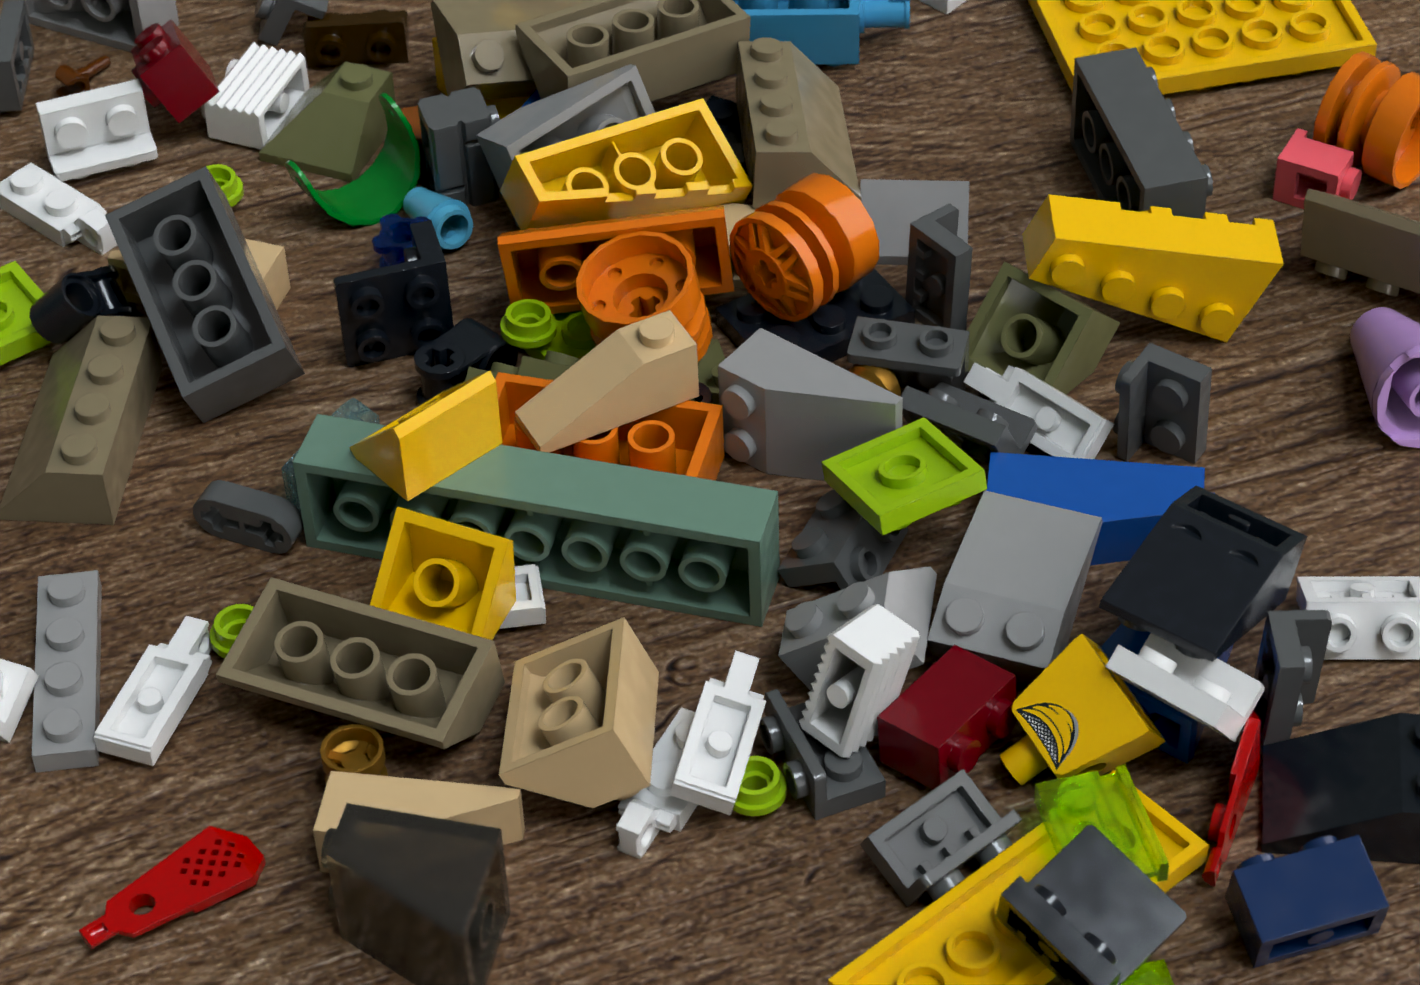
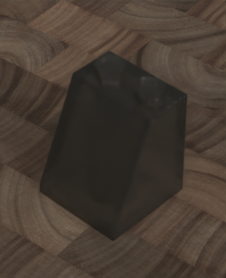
[321,803,511,985]

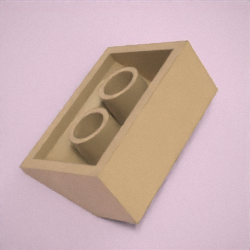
[499,617,659,808]

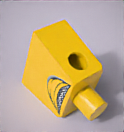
[1000,634,1166,787]

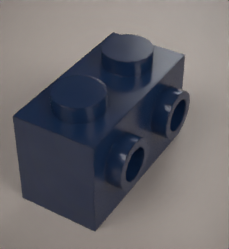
[1225,835,1390,968]

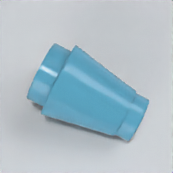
[403,187,473,250]

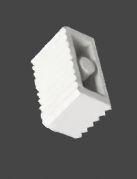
[201,42,310,150]
[799,604,920,758]

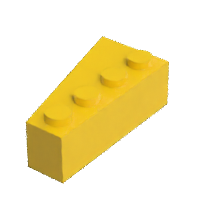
[500,98,753,230]
[1022,194,1284,343]

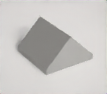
[860,179,969,265]

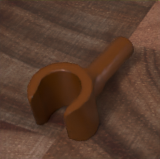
[55,55,111,97]

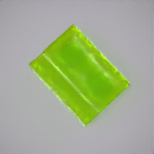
[1034,765,1169,882]

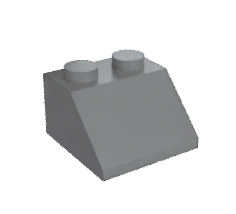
[778,566,937,691]

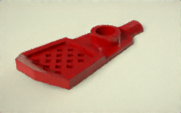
[1202,711,1260,887]
[79,826,266,950]

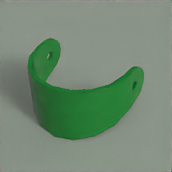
[285,92,420,225]

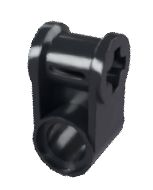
[30,265,141,344]
[414,318,518,406]

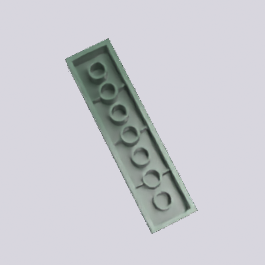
[293,414,780,627]

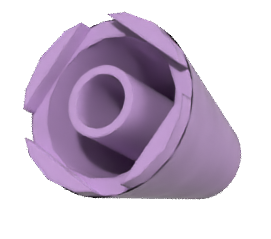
[1350,307,1420,448]

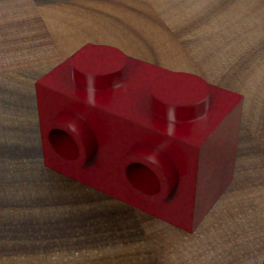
[131,19,220,123]
[877,645,1017,790]

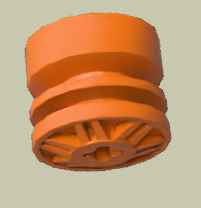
[1313,51,1420,189]
[730,173,879,322]
[576,231,713,362]

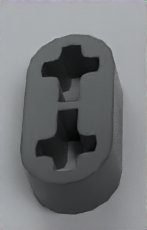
[193,480,304,554]

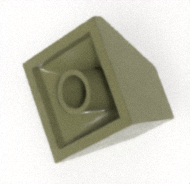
[259,62,396,182]
[967,261,1121,395]

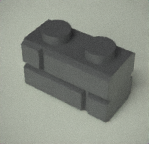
[417,87,500,206]

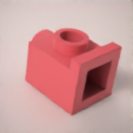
[1273,128,1362,209]

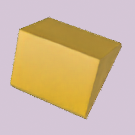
[349,371,502,502]
[370,507,516,640]

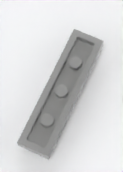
[32,570,102,773]

